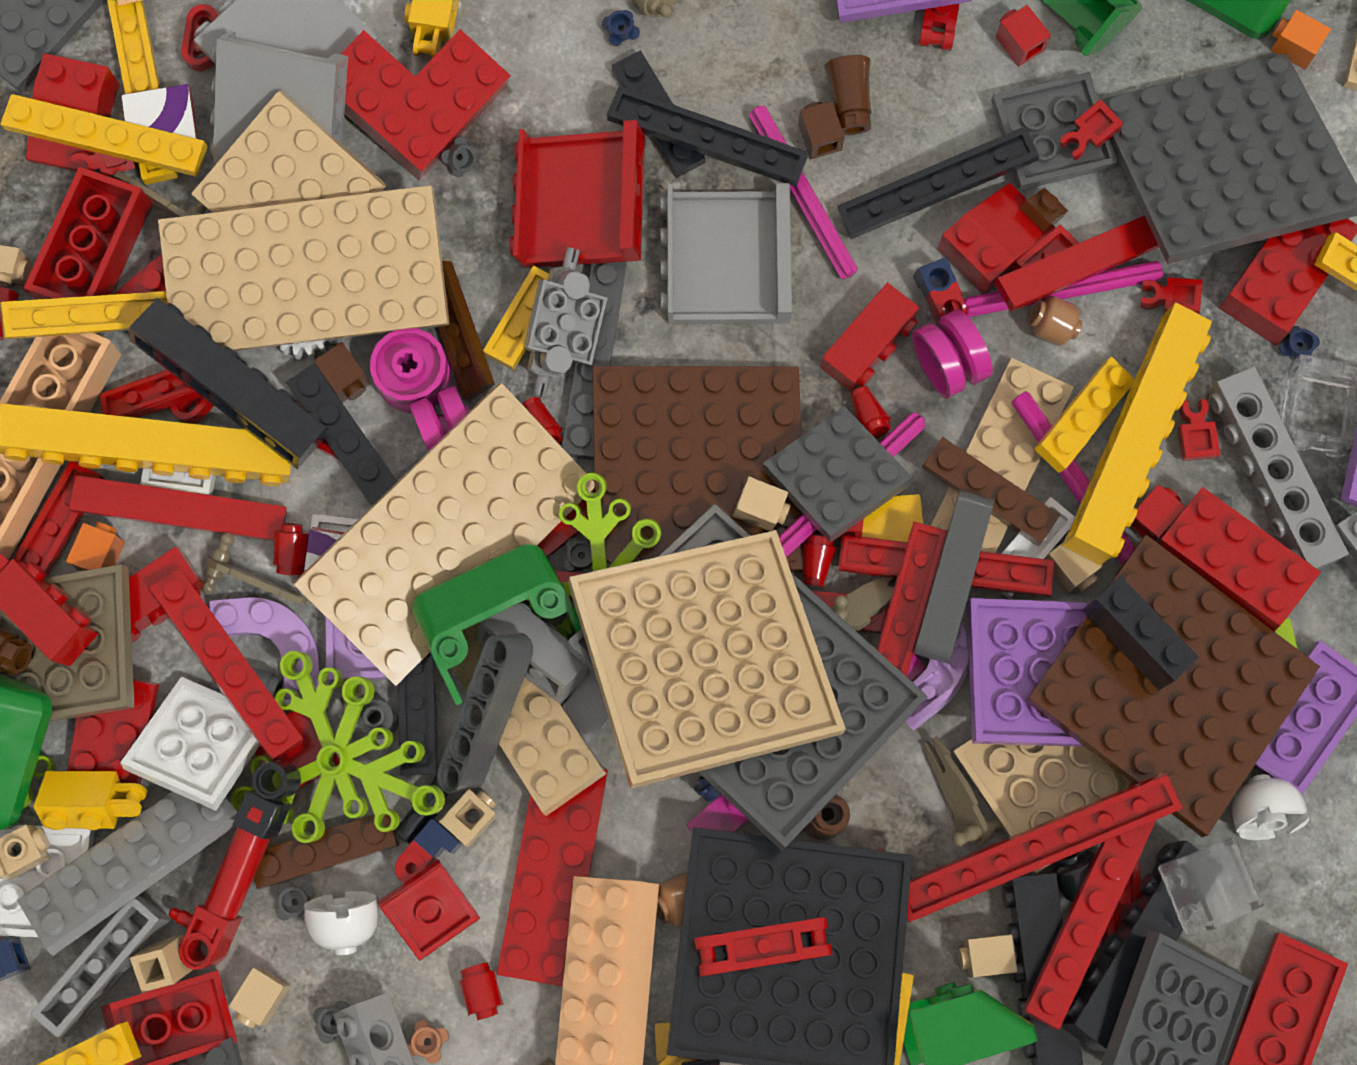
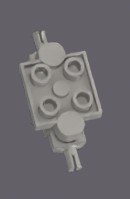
[523,247,608,398]

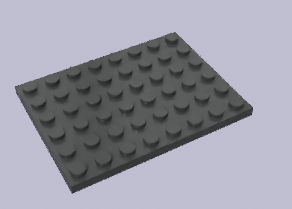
[566,504,928,852]

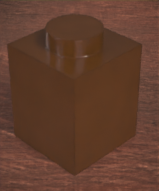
[798,101,845,160]
[314,342,370,403]

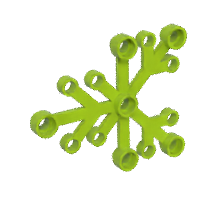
[526,472,662,640]
[230,651,445,843]

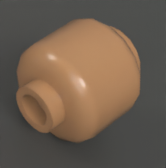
[1028,296,1082,346]
[657,873,687,928]

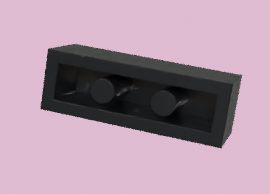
[1082,576,1199,690]

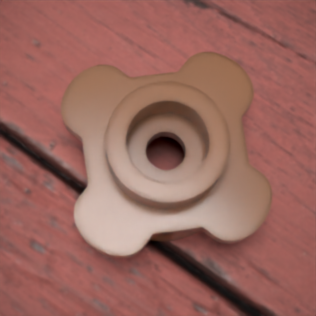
[407,1020,449,1064]

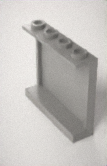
[194,0,378,65]
[209,31,348,167]
[661,183,792,324]

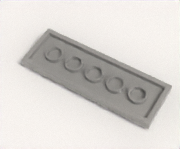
[17,791,237,956]

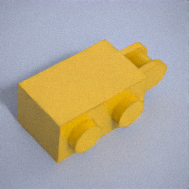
[404,0,460,58]
[33,771,147,830]

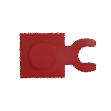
[1060,99,1123,160]
[70,151,136,176]
[1140,277,1203,315]
[1177,399,1221,461]

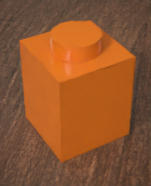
[1270,9,1331,70]
[66,522,125,571]

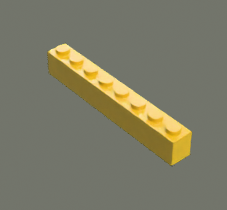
[1062,302,1212,565]
[0,403,291,487]

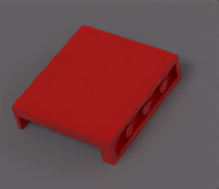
[509,120,645,268]

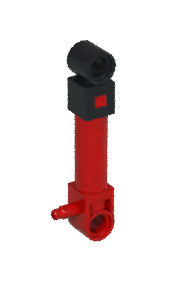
[168,761,301,970]

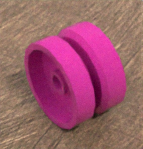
[912,309,993,399]
[370,328,452,414]
[409,385,469,451]

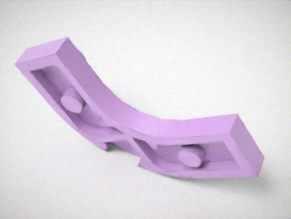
[906,582,969,730]
[209,597,321,701]

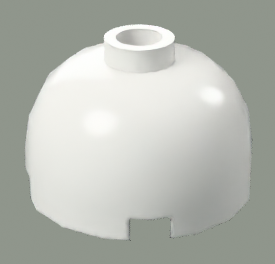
[1232,774,1310,840]
[304,891,379,955]

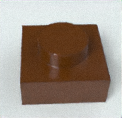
[1020,188,1068,232]

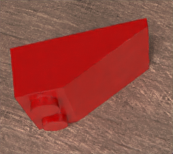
[26,53,120,171]
[937,183,1056,294]
[101,970,237,1065]

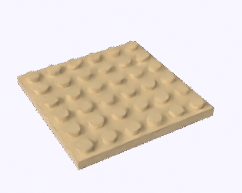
[568,530,846,789]

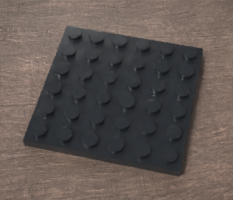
[666,827,912,1065]

